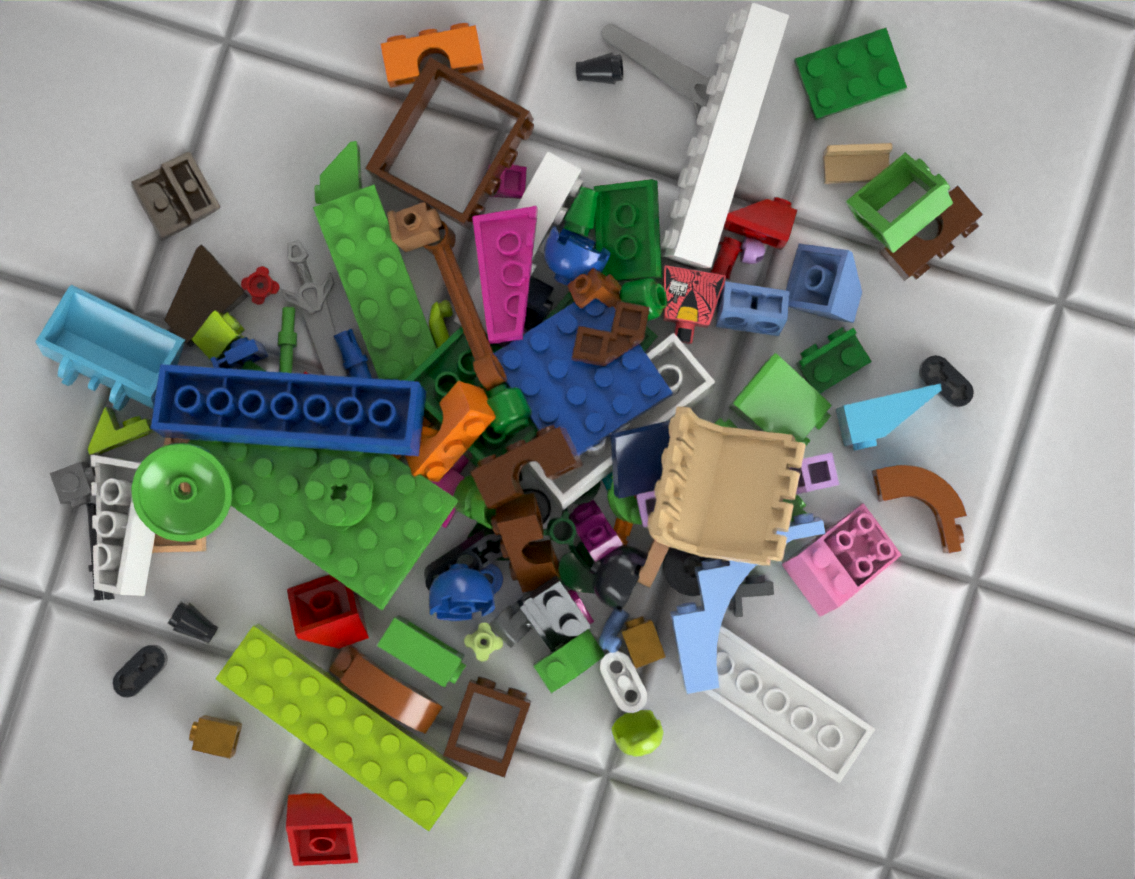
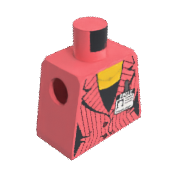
[663,265,726,344]

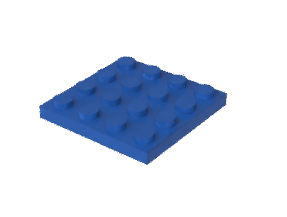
[494,298,673,455]

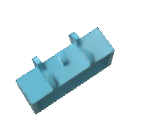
[36,285,185,411]

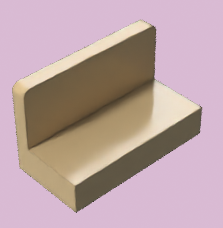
[823,143,892,184]

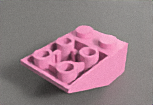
[781,503,902,617]

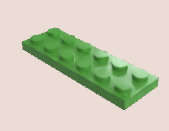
[313,184,437,381]

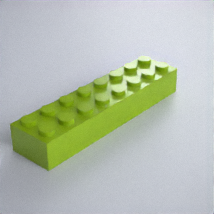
[215,624,469,832]

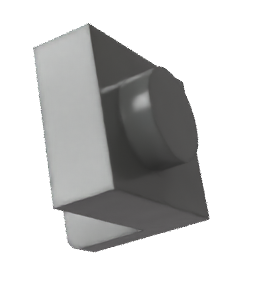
[728,575,774,617]

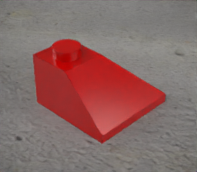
[723,197,797,250]
[287,574,369,649]
[286,793,359,866]

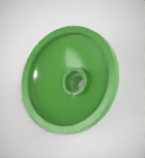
[132,443,232,542]

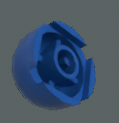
[544,227,611,286]
[429,564,495,621]

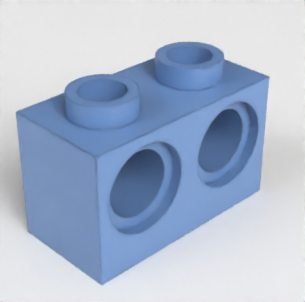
[716,281,789,336]

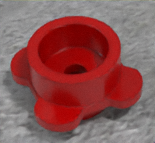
[241,266,280,305]

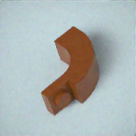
[871,465,967,554]
[329,645,443,734]

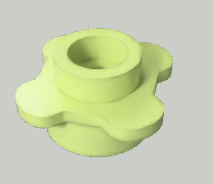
[464,622,503,661]

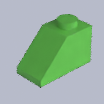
[314,141,362,204]
[534,629,605,694]

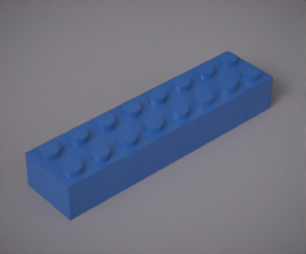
[151,364,426,456]

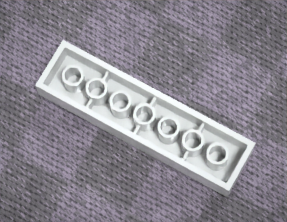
[660,2,789,269]

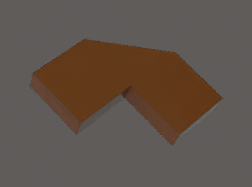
[572,301,650,366]

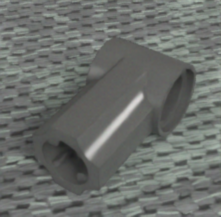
[489,591,532,648]

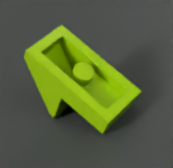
[88,407,155,456]

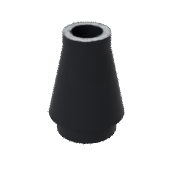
[576,52,624,85]
[167,601,218,644]

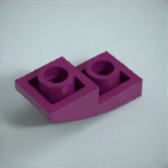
[568,499,623,562]

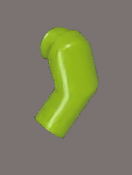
[429,300,453,349]

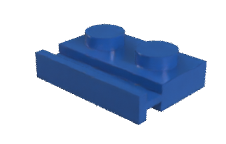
[210,337,268,369]

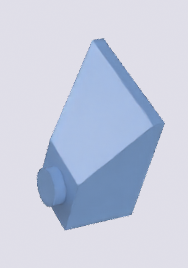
[786,243,862,323]

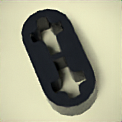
[919,355,974,408]
[113,645,168,698]

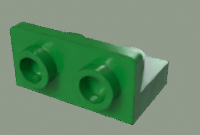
[796,327,872,394]

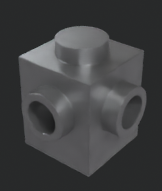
[50,462,95,508]

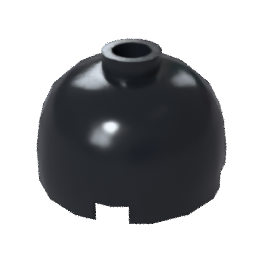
[589,545,648,612]

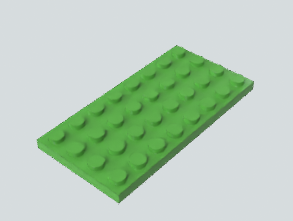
[188,361,458,610]

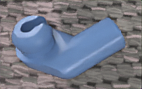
[599,609,630,653]

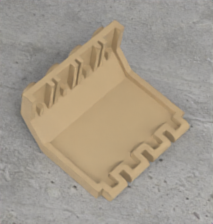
[648,406,806,566]

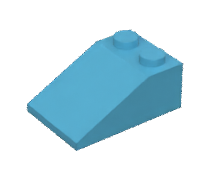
[835,384,942,451]

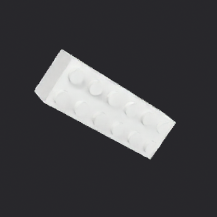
[525,333,715,511]

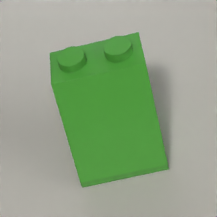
[728,353,832,446]

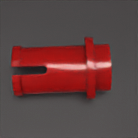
[710,236,743,280]

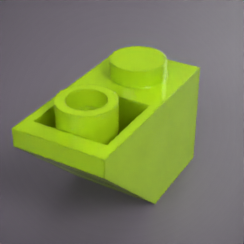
[192,310,245,361]

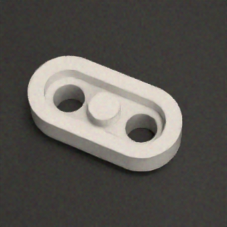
[600,651,647,713]

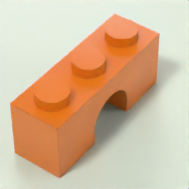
[380,23,484,88]
[405,381,496,482]

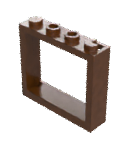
[365,57,534,230]

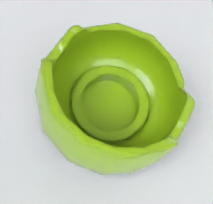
[611,710,664,757]

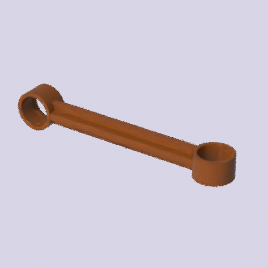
[423,220,507,391]

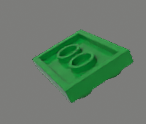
[794,27,907,121]
[594,179,662,282]

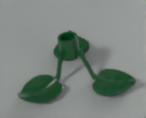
[467,481,601,594]

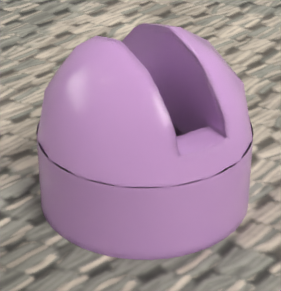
[740,237,766,264]

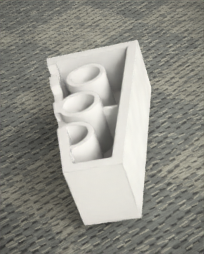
[91,455,155,596]

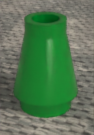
[563,186,599,236]

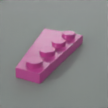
[472,206,538,344]

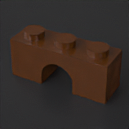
[880,185,983,281]
[470,425,583,509]
[491,493,560,593]

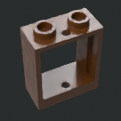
[443,676,531,778]

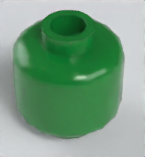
[619,278,667,321]
[487,384,532,436]

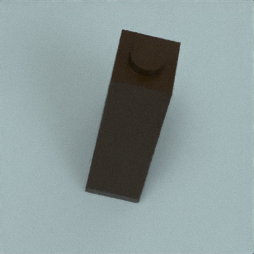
[164,244,248,347]

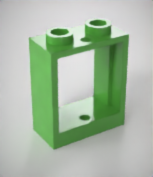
[846,152,953,253]
[377,615,466,688]

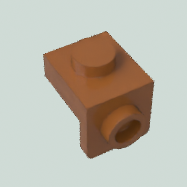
[568,268,622,309]

